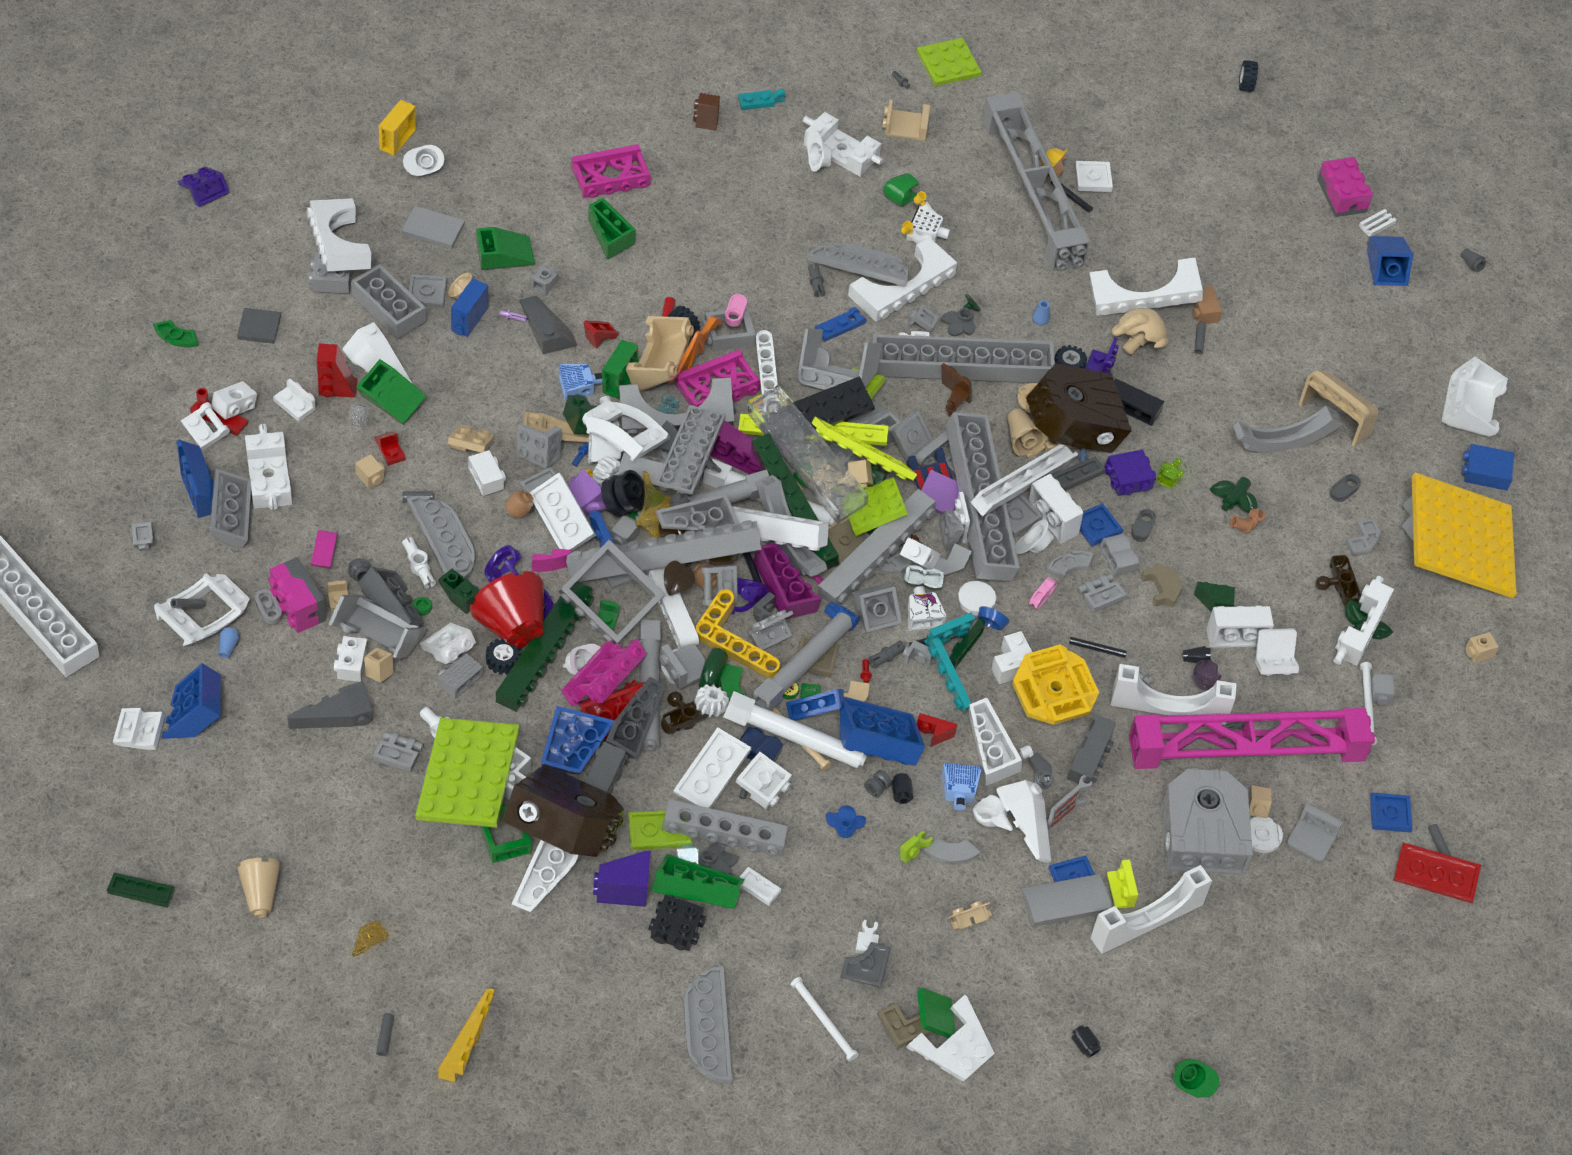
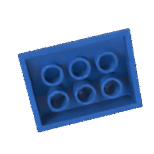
[840,696,925,766]

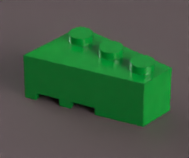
[588,197,636,259]

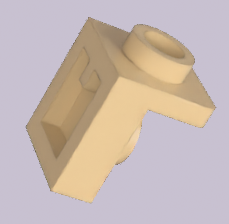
[327,580,348,612]

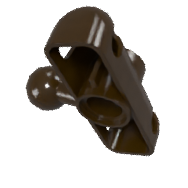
[1316,555,1361,606]
[661,691,713,734]

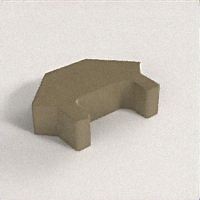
[1141,562,1183,608]

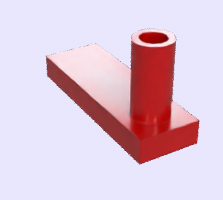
[190,388,248,436]

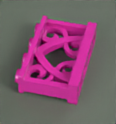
[571,144,651,198]
[674,349,761,407]

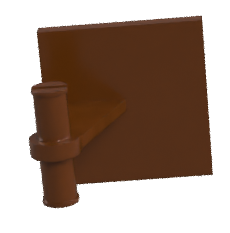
[941,363,972,417]

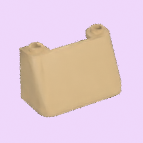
[626,316,694,391]

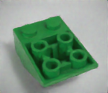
[476,227,535,270]
[356,359,427,425]

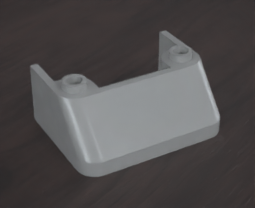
[797,329,882,390]
[329,595,427,660]

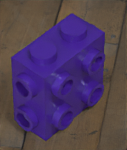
[1104,449,1156,496]

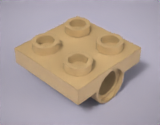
[448,425,495,453]

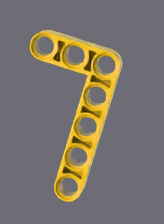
[696,589,780,679]

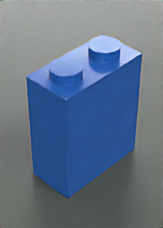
[451,278,488,337]
[1462,444,1514,491]

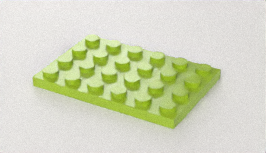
[415,718,520,828]

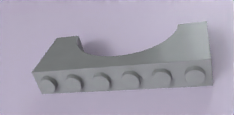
[619,377,734,435]

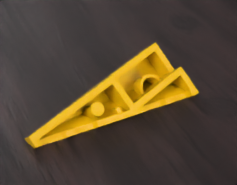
[438,988,495,1082]

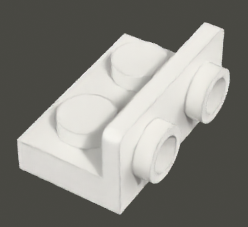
[273,378,316,422]

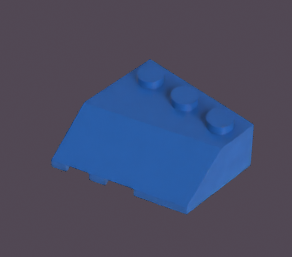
[176,440,214,518]
[161,663,221,739]
[541,706,614,774]

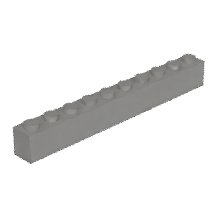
[566,520,761,582]

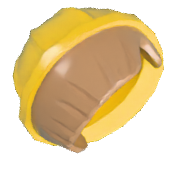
[1041,148,1068,177]

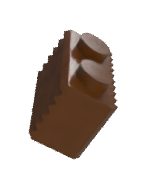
[693,93,720,131]

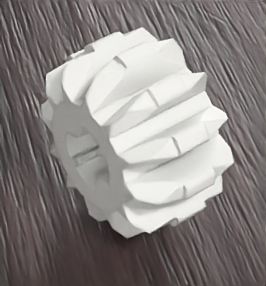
[593,456,620,486]
[694,684,729,718]

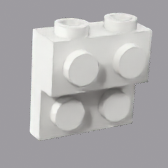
[420,622,476,664]
[735,752,792,809]

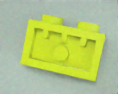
[1106,860,1138,909]

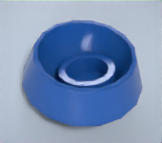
[978,606,1009,630]

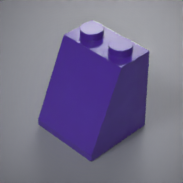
[593,851,651,907]

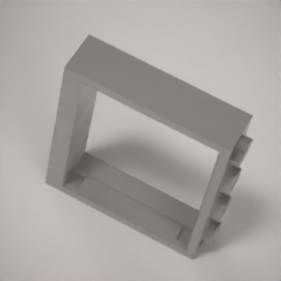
[559,540,665,645]

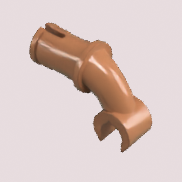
[1230,509,1265,533]

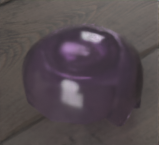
[1192,660,1221,690]

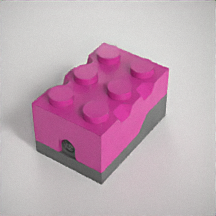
[1317,157,1373,217]
[268,557,326,633]

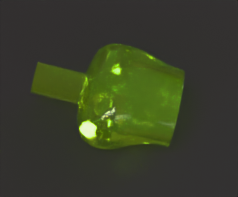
[1157,458,1185,488]

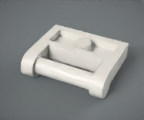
[181,402,230,450]

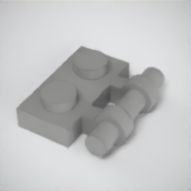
[1077,574,1127,612]
[373,732,424,772]

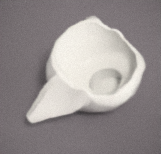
[972,794,1013,831]

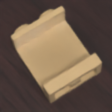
[882,99,930,141]

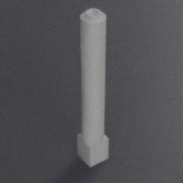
[635,469,769,530]
[753,612,852,711]
[639,619,660,751]

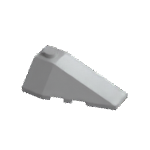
[655,494,739,531]

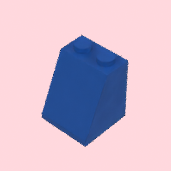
[1367,236,1413,286]

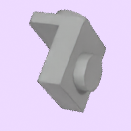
[131,522,154,550]

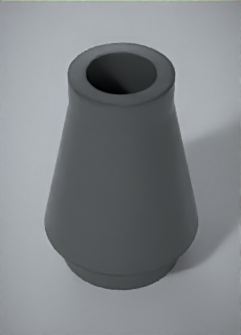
[1461,249,1486,272]

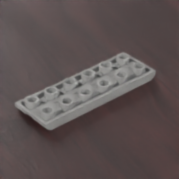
[656,405,726,495]

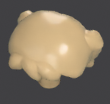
[1112,307,1169,355]

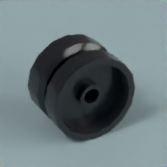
[601,470,648,517]

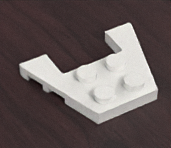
[907,995,995,1082]

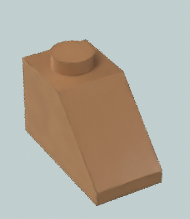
[1193,285,1222,324]

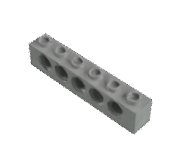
[662,799,788,856]

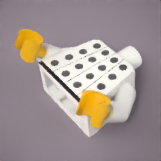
[901,191,950,244]

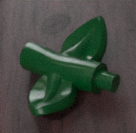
[1210,477,1257,514]
[1345,600,1393,640]

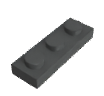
[1052,456,1106,491]

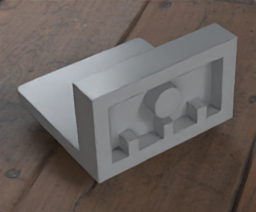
[517,423,562,469]

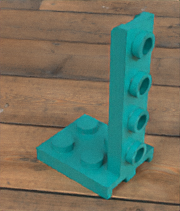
[924,612,975,713]

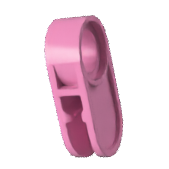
[725,294,747,327]
[1029,577,1057,610]

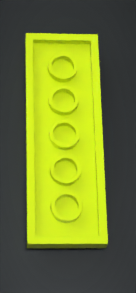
[812,417,917,481]

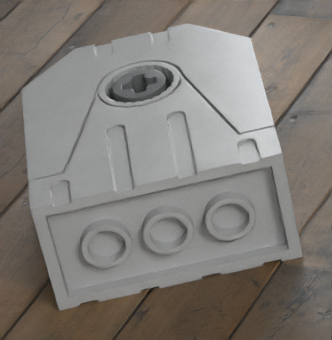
[1161,768,1253,875]

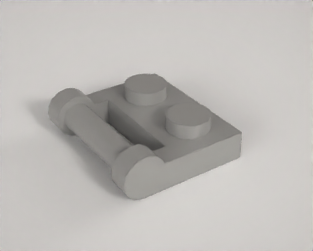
[702,564,738,606]

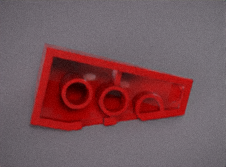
[577,679,662,739]

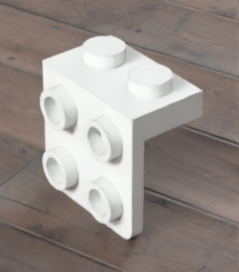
[1255,628,1299,676]

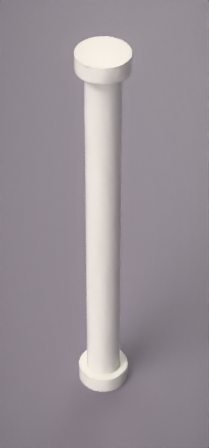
[1360,662,1377,745]
[790,977,859,1062]

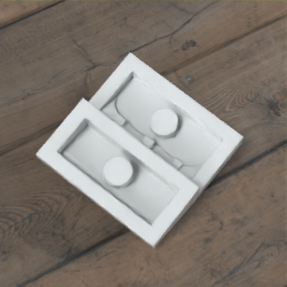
[113,708,165,750]

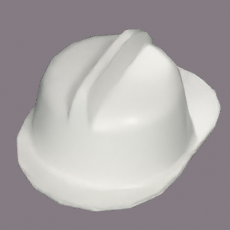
[806,130,832,172]
[403,145,444,176]
[1015,520,1054,554]
[562,644,601,676]

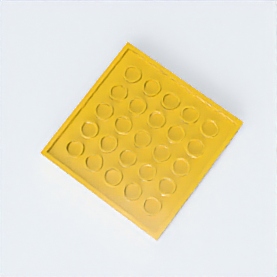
[1411,472,1517,598]

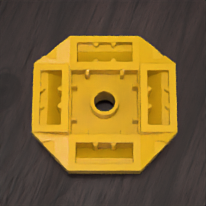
[1012,644,1099,725]

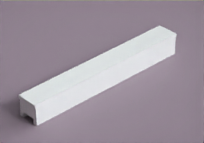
[971,444,1078,516]

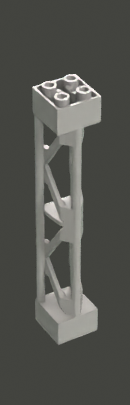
[982,92,1090,271]

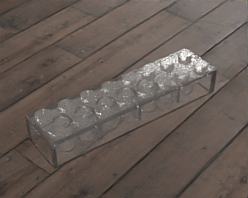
[748,385,868,524]

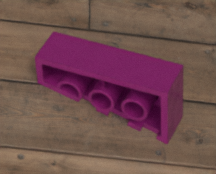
[710,420,763,475]

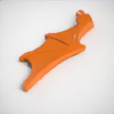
[668,316,722,383]

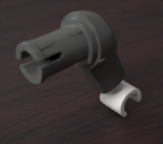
[1019,746,1053,789]

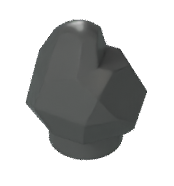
[348,558,371,582]

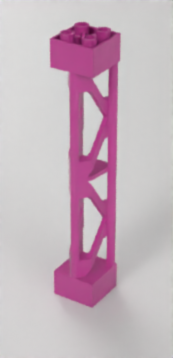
[1129,708,1375,769]

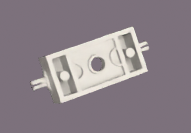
[803,112,884,177]
[245,424,292,510]
[1333,576,1394,666]

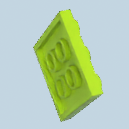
[916,38,982,86]
[842,477,908,536]

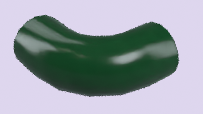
[699,648,728,689]

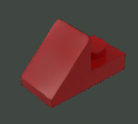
[584,320,619,349]
[374,431,405,466]
[917,713,958,747]

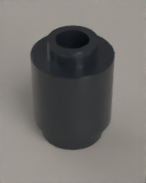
[892,773,913,804]
[1071,1025,1102,1058]

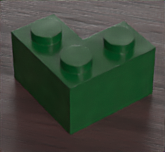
[563,394,612,435]

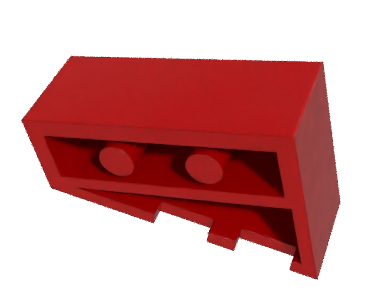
[316,343,358,398]

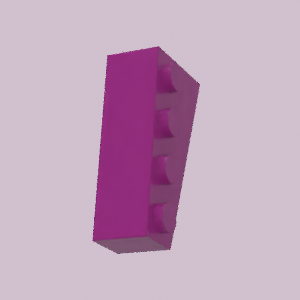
[753,543,821,619]

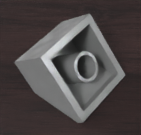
[852,583,902,633]

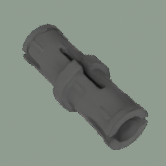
[808,263,826,297]
[868,640,906,668]

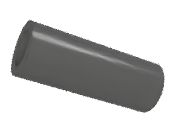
[402,491,433,503]

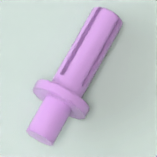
[500,309,527,322]

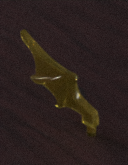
[635,471,675,539]

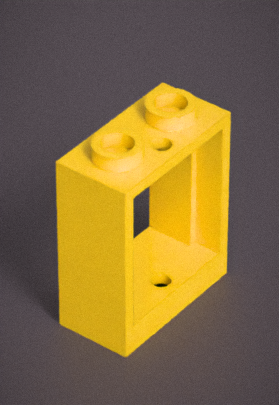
[378,100,416,156]

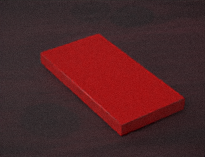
[1393,842,1481,903]

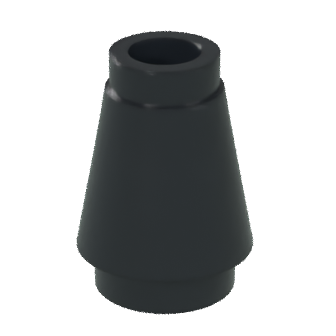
[1183,646,1211,665]

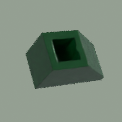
[438,568,480,614]
[1194,581,1235,613]

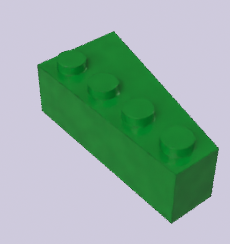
[651,854,745,909]

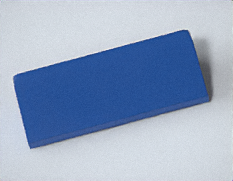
[786,689,844,721]

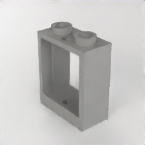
[702,307,756,351]

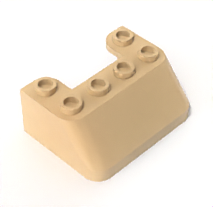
[1298,370,1378,447]

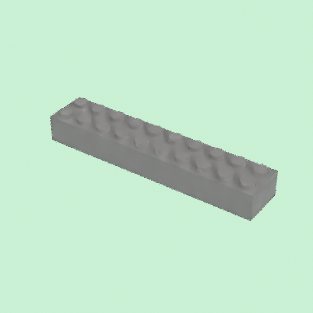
[872,334,1055,383]
[946,412,1020,581]

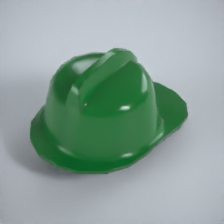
[1173,1058,1219,1098]

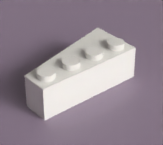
[969,698,1022,786]

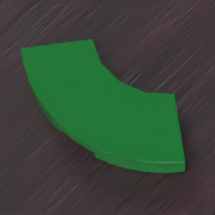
[153,320,198,348]

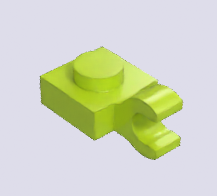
[900,831,933,864]

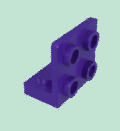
[178,167,229,207]
[1085,337,1119,373]

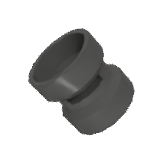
[864,770,892,798]

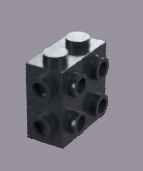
[648,895,706,951]

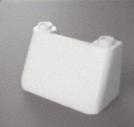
[1442,357,1508,437]

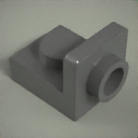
[753,592,775,622]

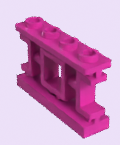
[561,639,647,706]

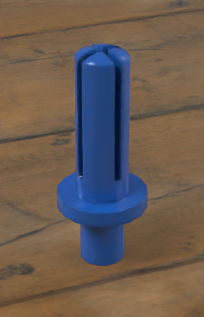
[572,442,588,467]

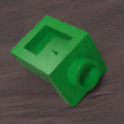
[598,600,620,631]

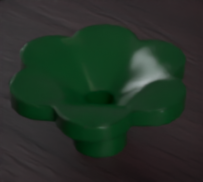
[963,294,981,311]

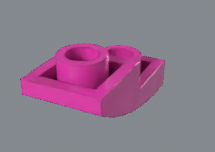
[311,530,337,569]
[532,549,571,572]

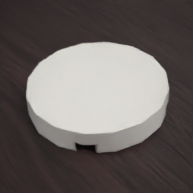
[958,581,996,616]
[1250,817,1283,853]

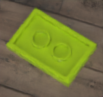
[628,810,692,850]

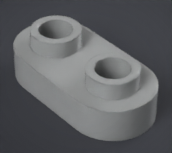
[255,589,282,624]

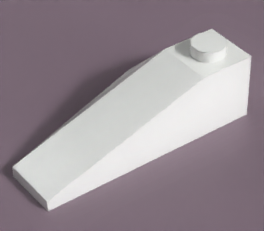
[342,322,412,383]
[996,780,1051,863]
[512,840,579,913]

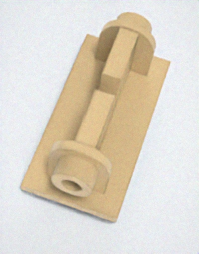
[947,900,992,930]

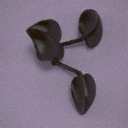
[658,522,740,596]

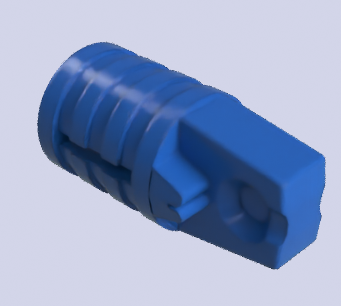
[824,602,860,631]

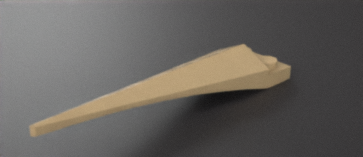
[523,412,633,442]

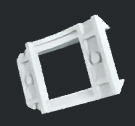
[582,400,671,462]
[154,573,250,646]

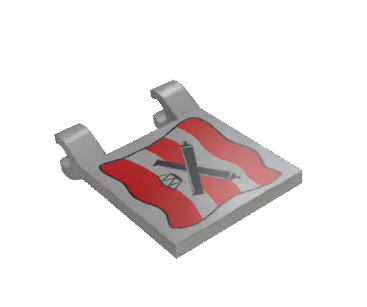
[1047,775,1093,830]

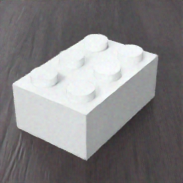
[1029,474,1083,544]
[1206,606,1274,647]

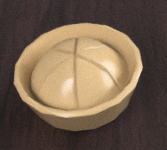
[448,272,474,300]

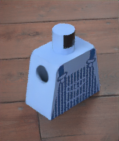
[558,364,602,402]
[942,763,982,811]

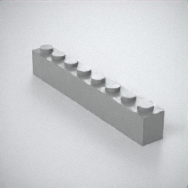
[818,489,936,605]

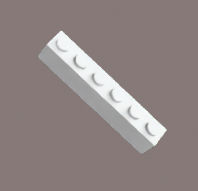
[732,506,829,550]

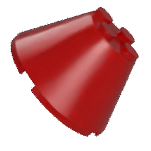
[470,571,544,648]

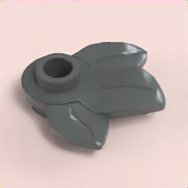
[941,308,975,336]
[698,842,739,874]

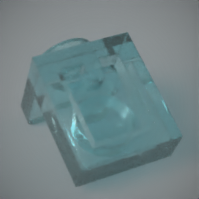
[656,393,679,414]
[677,844,699,864]

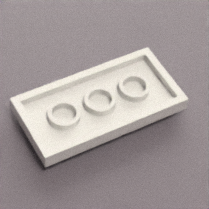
[529,473,596,552]
[673,727,751,808]

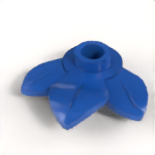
[826,805,866,838]

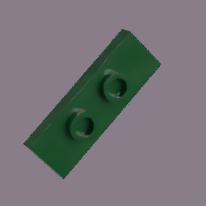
[950,618,986,669]
[107,873,175,908]

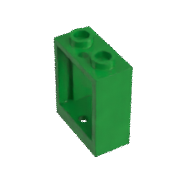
[602,340,639,400]
[480,804,532,863]

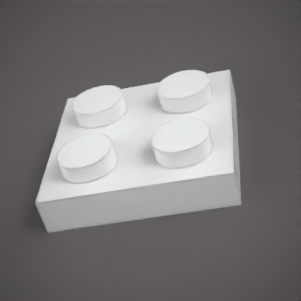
[1075,161,1113,192]

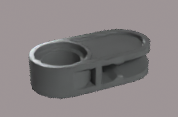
[1329,474,1361,502]
[1131,509,1156,542]

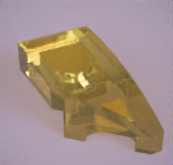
[352,920,389,957]

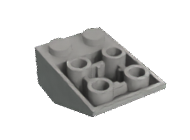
[845,404,901,449]

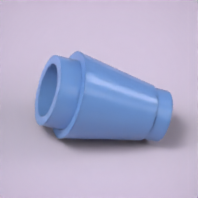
[1032,300,1050,325]
[218,628,239,658]

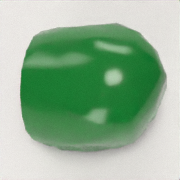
[883,173,919,207]

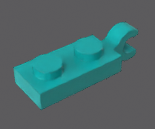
[738,89,786,110]

